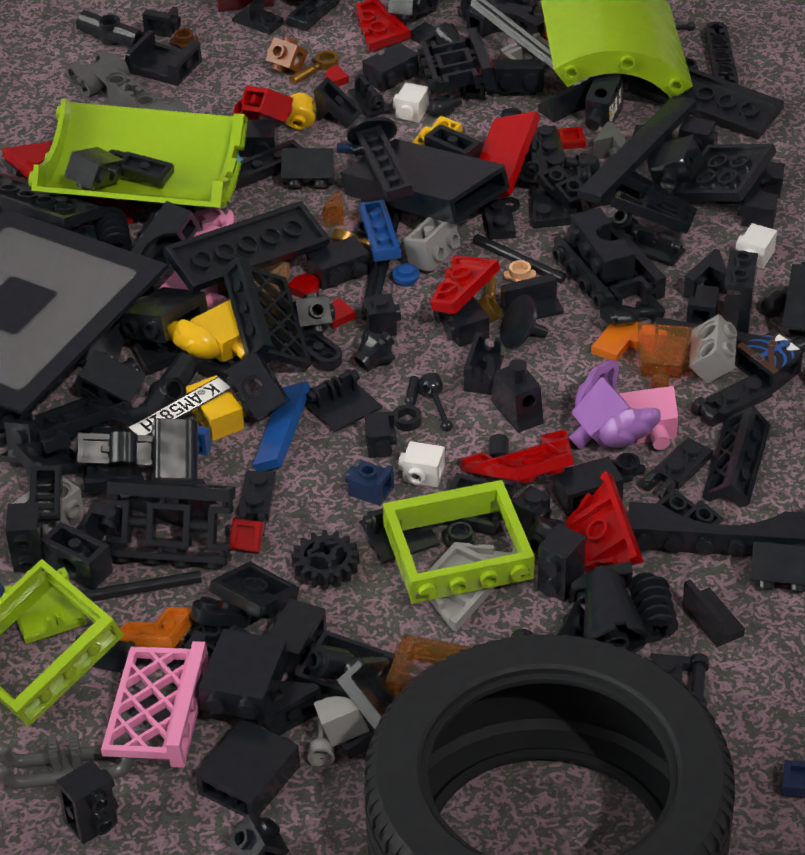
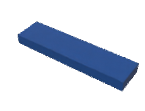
[358,200,402,262]
[252,381,311,471]

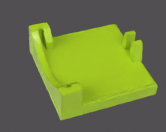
[4,567,87,644]

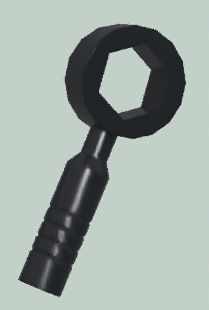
[393,376,422,431]

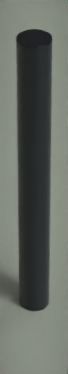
[473,234,566,284]
[81,570,202,602]

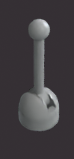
[308,716,335,766]

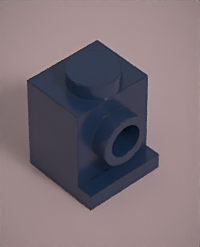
[345,460,394,506]

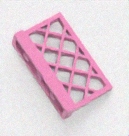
[101,641,210,768]

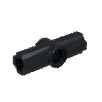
[76,10,145,48]
[136,352,200,422]

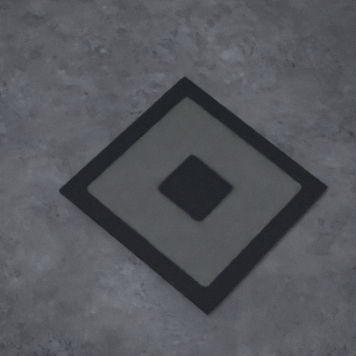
[0,209,169,416]

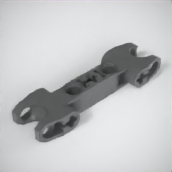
[66,50,193,113]

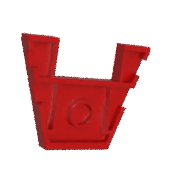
[458,428,574,483]

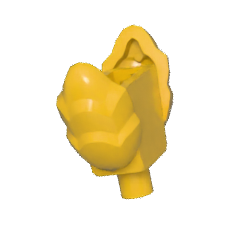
[167,300,246,362]

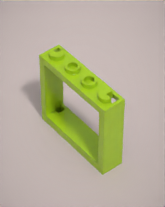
[383,480,535,604]
[0,559,124,727]

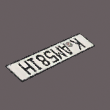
[127,376,231,435]

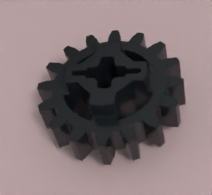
[292,530,360,589]

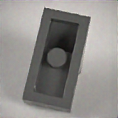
[593,121,627,160]

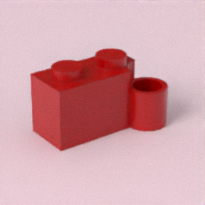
[233,85,294,122]

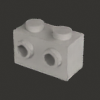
[403,217,460,272]

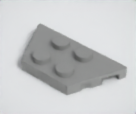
[428,542,517,632]

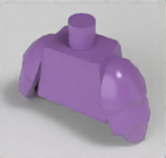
[569,360,661,450]

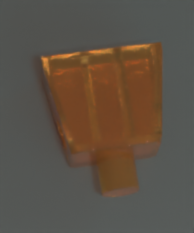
[637,323,692,389]

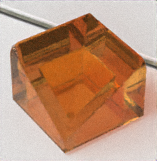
[322,190,344,227]

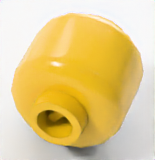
[285,93,316,130]

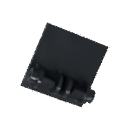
[305,369,382,432]
[359,497,440,563]

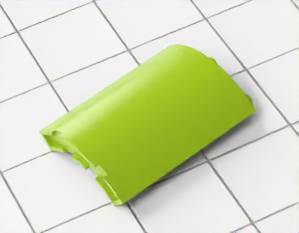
[541,0,693,98]
[29,98,248,209]

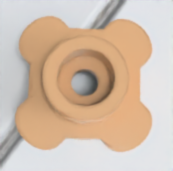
[504,260,536,282]

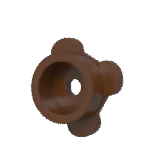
[170,28,199,49]

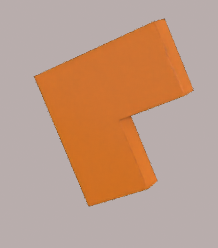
[591,322,668,361]
[120,607,195,648]

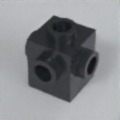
[294,293,335,333]
[227,814,289,855]

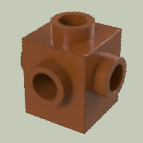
[265,36,308,74]

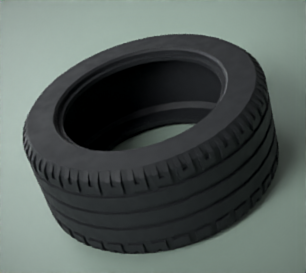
[364,634,735,855]

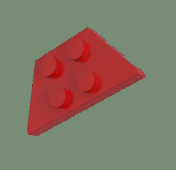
[564,471,644,573]

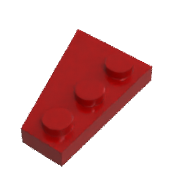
[355,0,411,52]

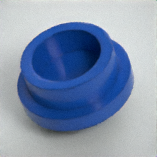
[392,263,420,287]

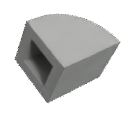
[314,696,369,747]

